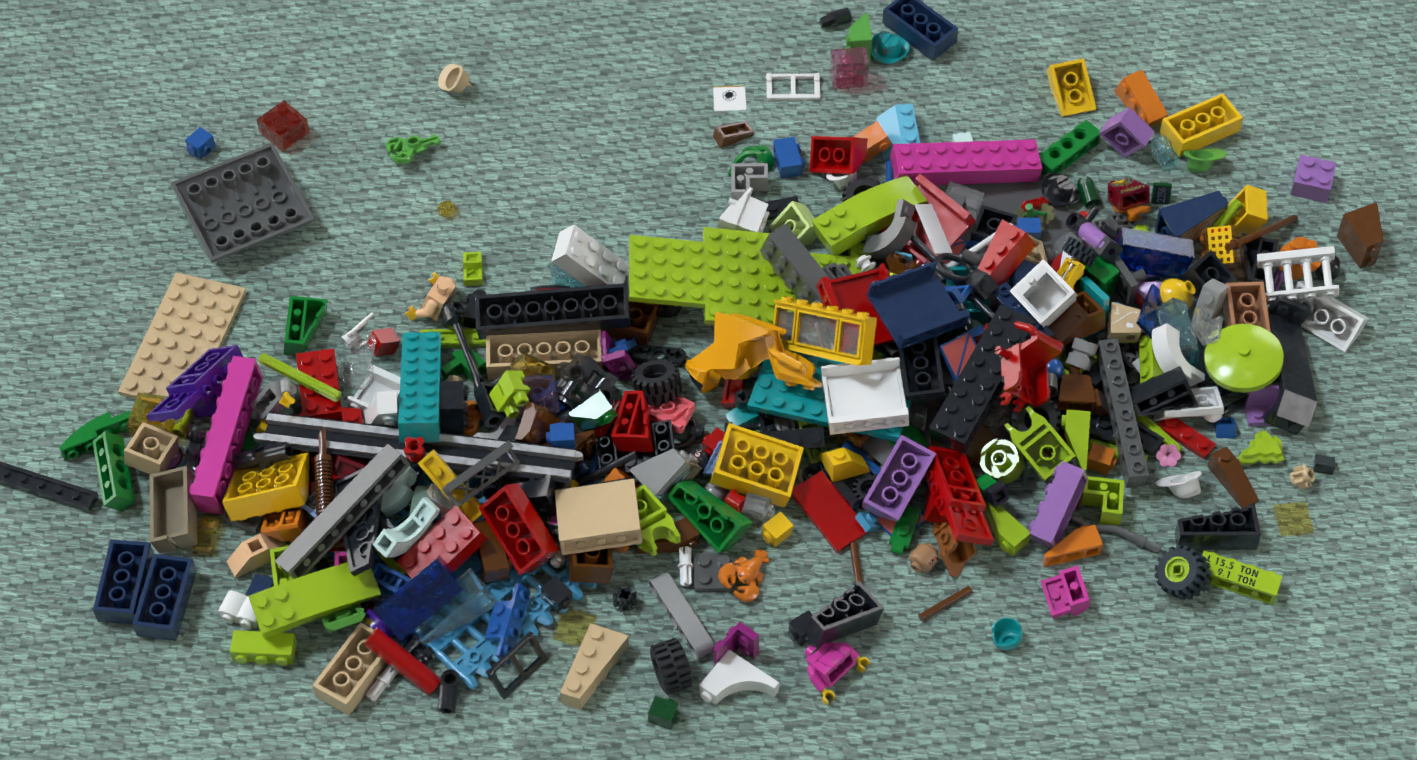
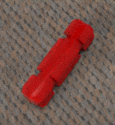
[1021,197,1049,212]

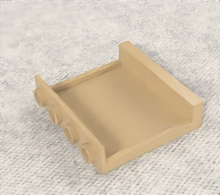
[555,479,643,555]

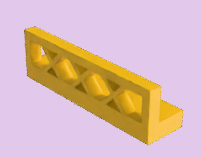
[418,450,482,522]

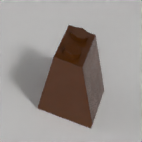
[1337,202,1383,269]

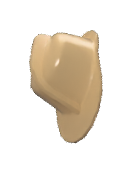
[438,64,471,93]

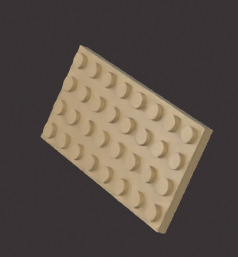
[118,272,247,404]

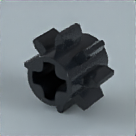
[613,586,637,612]

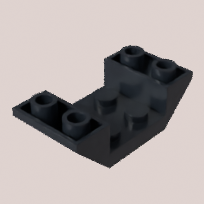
[595,419,675,476]

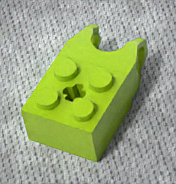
[1004,406,1076,482]
[636,484,681,556]

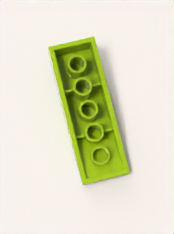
[812,176,928,255]
[248,562,381,639]

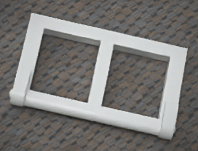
[766,73,820,100]

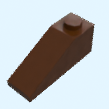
[1207,446,1259,509]
[635,517,699,554]

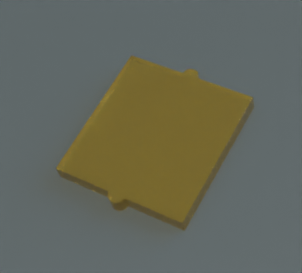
[1273,502,1314,536]
[553,609,596,646]

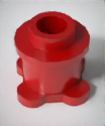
[403,437,426,462]

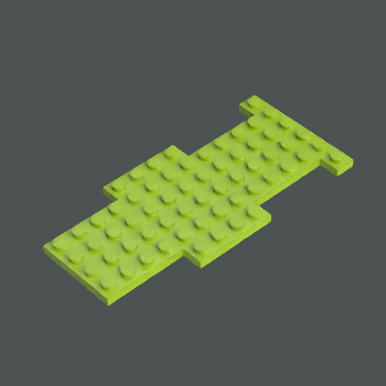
[629,227,868,325]

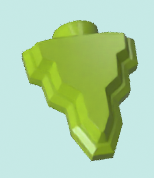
[1237,430,1285,465]

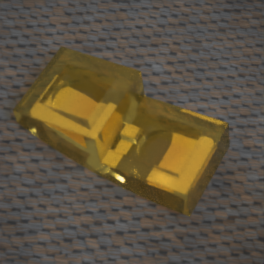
[192,516,221,556]

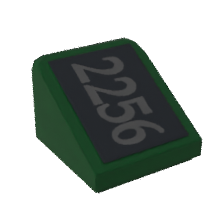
[1151,182,1172,205]

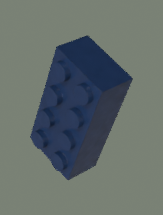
[882,0,958,60]
[93,539,154,624]
[132,554,197,641]

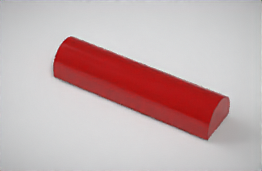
[363,628,441,695]

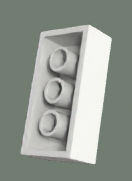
[551,225,629,286]

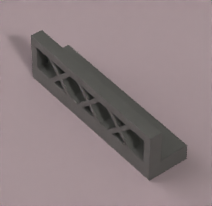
[442,440,520,507]

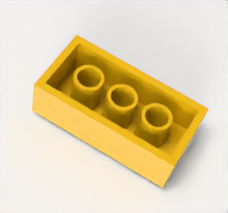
[1160,93,1243,157]

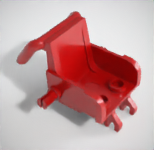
[995,321,1064,413]

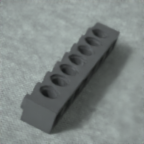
[1096,339,1149,488]

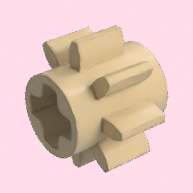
[1290,464,1315,490]

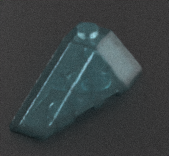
[416,568,498,645]

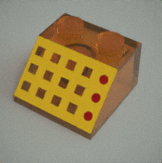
[1200,225,1237,265]

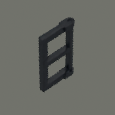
[485,631,548,699]

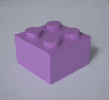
[1099,107,1155,157]
[1290,154,1336,203]

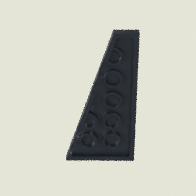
[333,467,383,576]

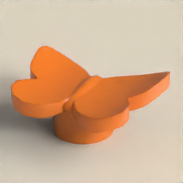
[1113,206,1151,221]

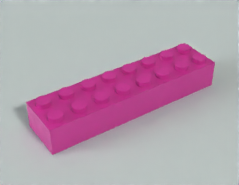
[890,139,1042,186]
[189,356,263,515]

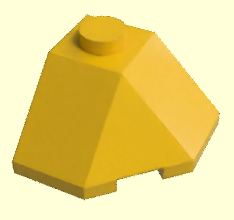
[818,447,870,482]

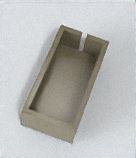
[150,466,197,554]

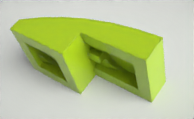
[463,251,483,286]

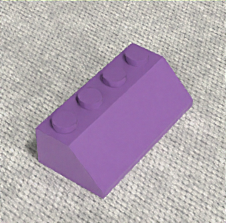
[862,435,936,521]

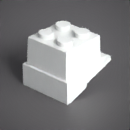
[717,187,769,233]
[1010,259,1078,327]

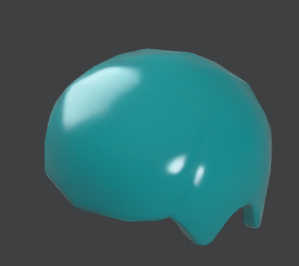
[992,617,1023,650]

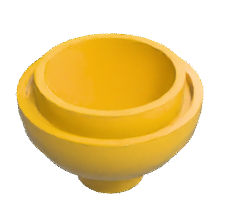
[1160,278,1195,315]

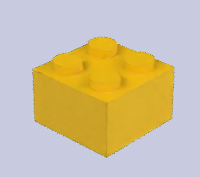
[1228,185,1268,238]

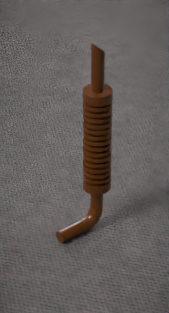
[314,428,345,549]

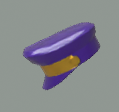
[357,609,395,637]

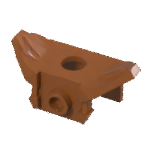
[933,522,977,577]

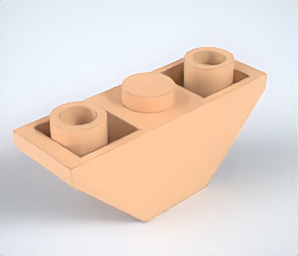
[226,534,287,578]

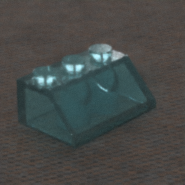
[1156,298,1199,366]

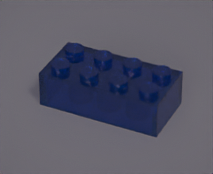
[1110,227,1195,279]
[374,555,465,642]

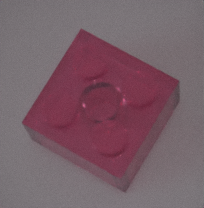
[829,47,869,89]

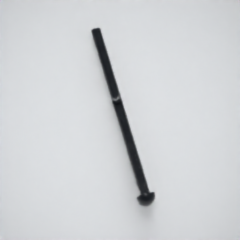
[910,233,995,320]

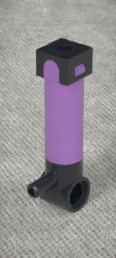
[1065,207,1124,264]

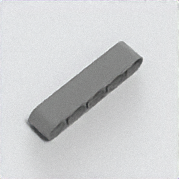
[649,572,715,660]

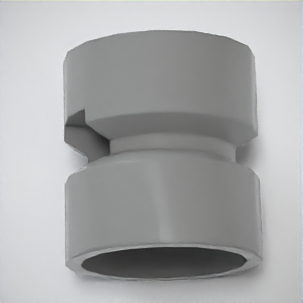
[1066,337,1099,371]

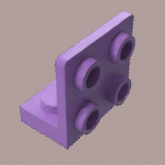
[1245,384,1279,427]

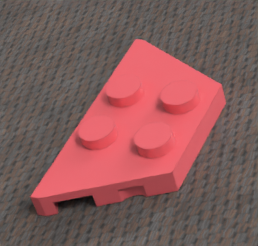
[648,396,696,434]

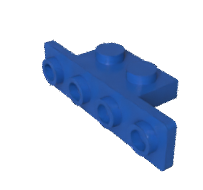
[485,583,531,664]

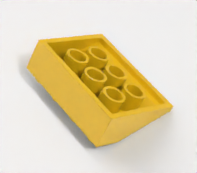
[710,423,803,508]
[222,452,309,522]

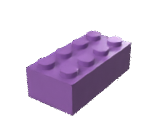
[1028,461,1089,549]

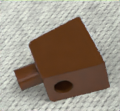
[1057,367,1096,412]

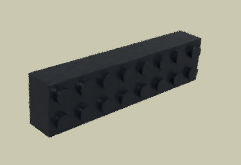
[475,283,631,339]
[929,304,1036,454]

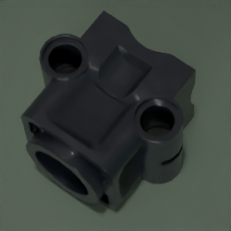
[552,353,618,411]

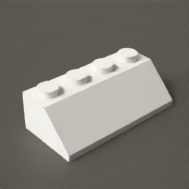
[1294,281,1369,352]

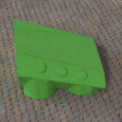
[322,603,366,634]

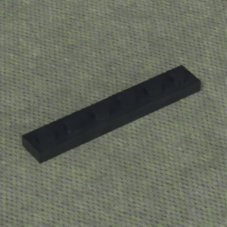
[0,461,99,512]

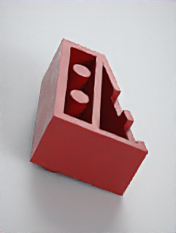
[611,391,654,452]

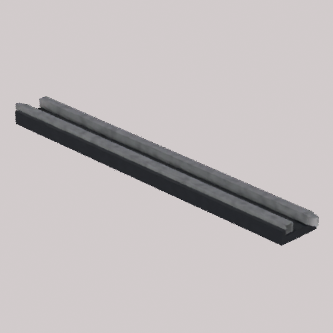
[253,412,583,489]

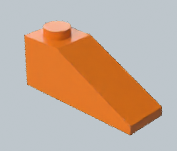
[1043,525,1103,567]

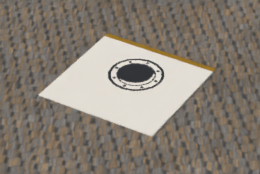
[713,85,746,111]

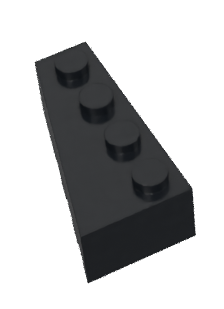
[1175,504,1261,550]
[804,581,884,647]

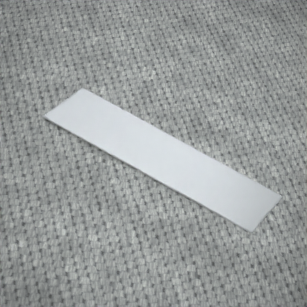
[914,204,952,254]

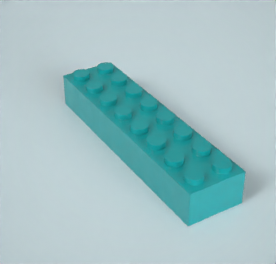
[398,331,442,443]

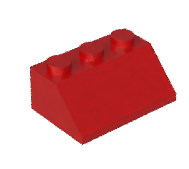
[809,136,868,174]

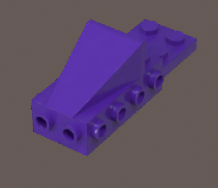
[147,345,243,422]

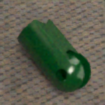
[1077,176,1101,208]

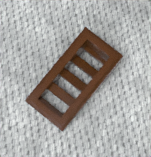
[713,121,754,148]

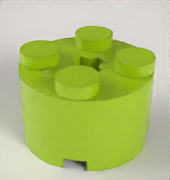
[980,440,1025,485]

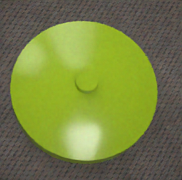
[1204,324,1284,393]

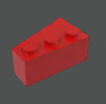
[977,219,1036,286]

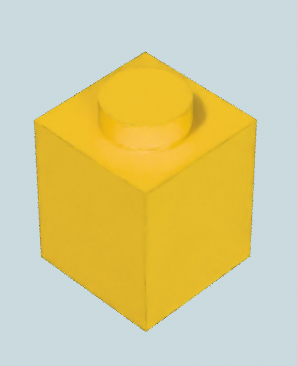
[761,511,794,547]

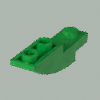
[59,411,136,461]

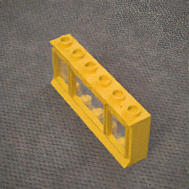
[773,296,877,366]

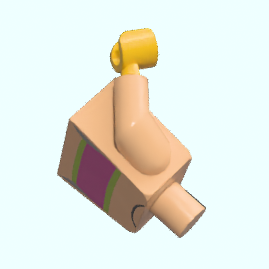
[404,272,456,321]

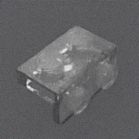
[1191,306,1223,346]

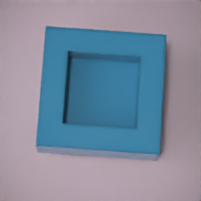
[855,511,882,532]

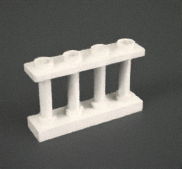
[1257,246,1339,304]

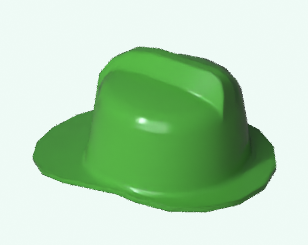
[1183,148,1227,172]

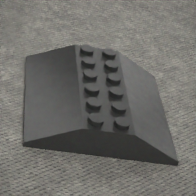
[171,143,315,263]

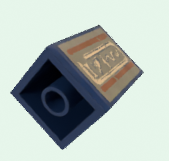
[1154,191,1228,259]

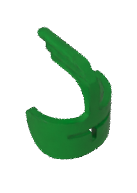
[728,145,774,176]

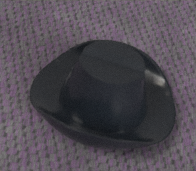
[1041,172,1081,206]

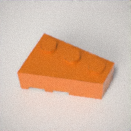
[1114,69,1168,127]

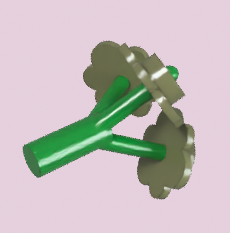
[1015,203,1055,232]

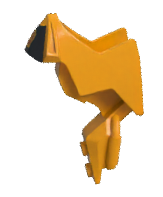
[685,312,823,394]

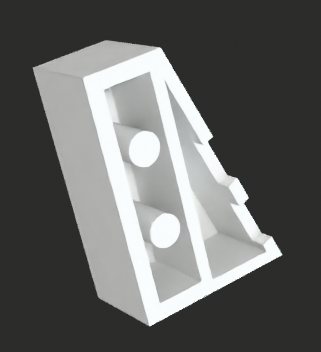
[364,390,399,427]

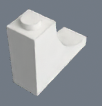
[699,650,779,705]

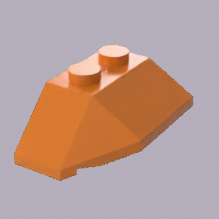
[261,507,308,543]

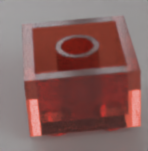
[256,100,310,152]

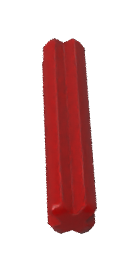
[594,399,622,437]

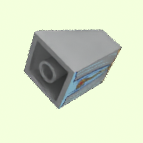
[630,449,702,503]

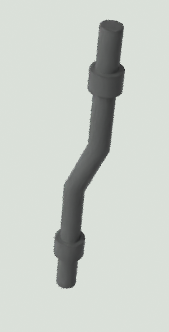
[1070,514,1162,554]

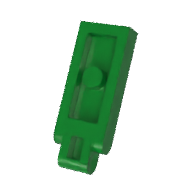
[889,505,922,555]

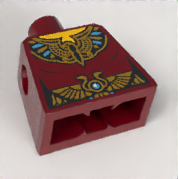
[1108,178,1150,211]

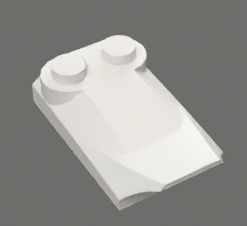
[1152,386,1224,422]

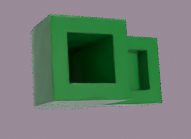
[441,349,487,382]

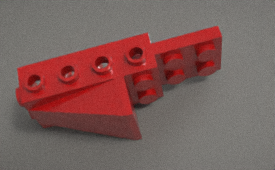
[924,446,994,546]

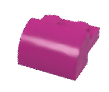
[1040,565,1090,619]

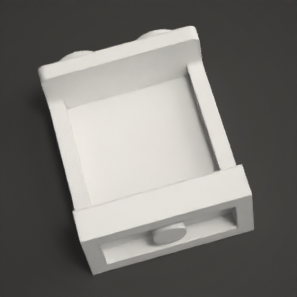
[347,364,400,415]

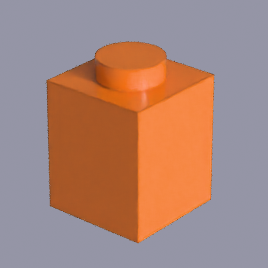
[1086,443,1117,475]

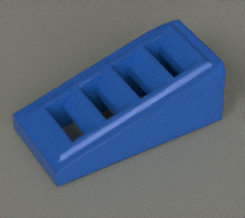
[372,562,413,597]

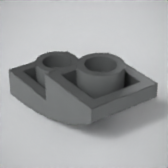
[1092,213,1132,233]

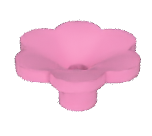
[1156,444,1181,467]

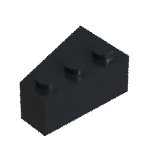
[1129,366,1199,417]
[496,475,557,517]

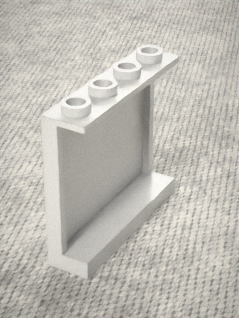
[821,357,909,435]

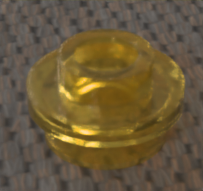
[437,201,456,218]

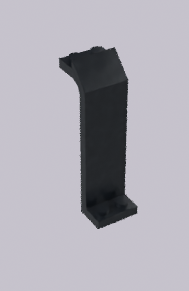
[1263,295,1317,435]

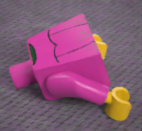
[805,642,870,705]

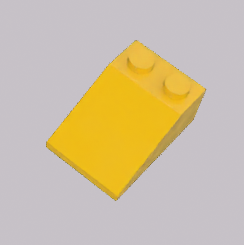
[1046,58,1096,117]

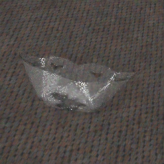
[337,332,377,390]

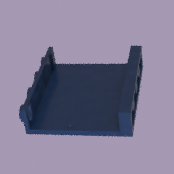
[866,261,970,350]

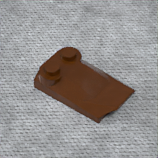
[515,402,575,445]

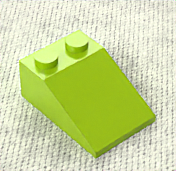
[1061,410,1091,472]

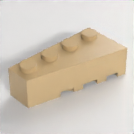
[560,623,629,710]

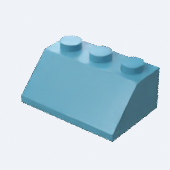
[876,104,920,161]

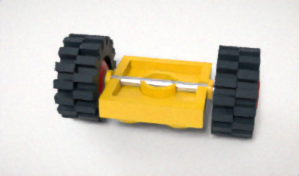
[1057,236,1099,289]

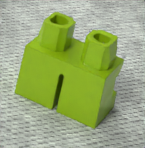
[489,370,530,418]

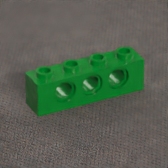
[1039,120,1101,176]
[92,431,135,511]

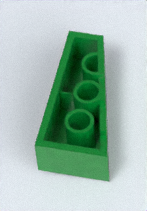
[667,479,753,553]

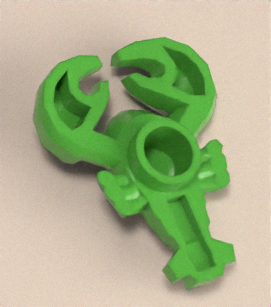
[386,134,440,164]

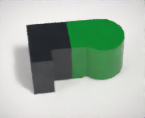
[976,473,1009,508]

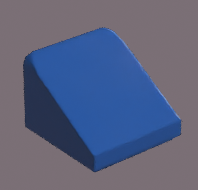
[1214,417,1237,439]

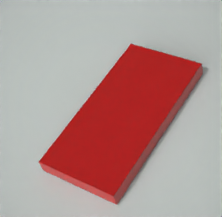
[791,471,869,553]

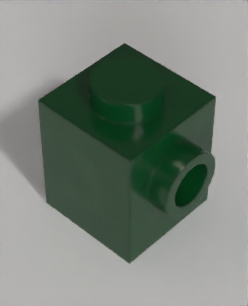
[648,696,681,730]

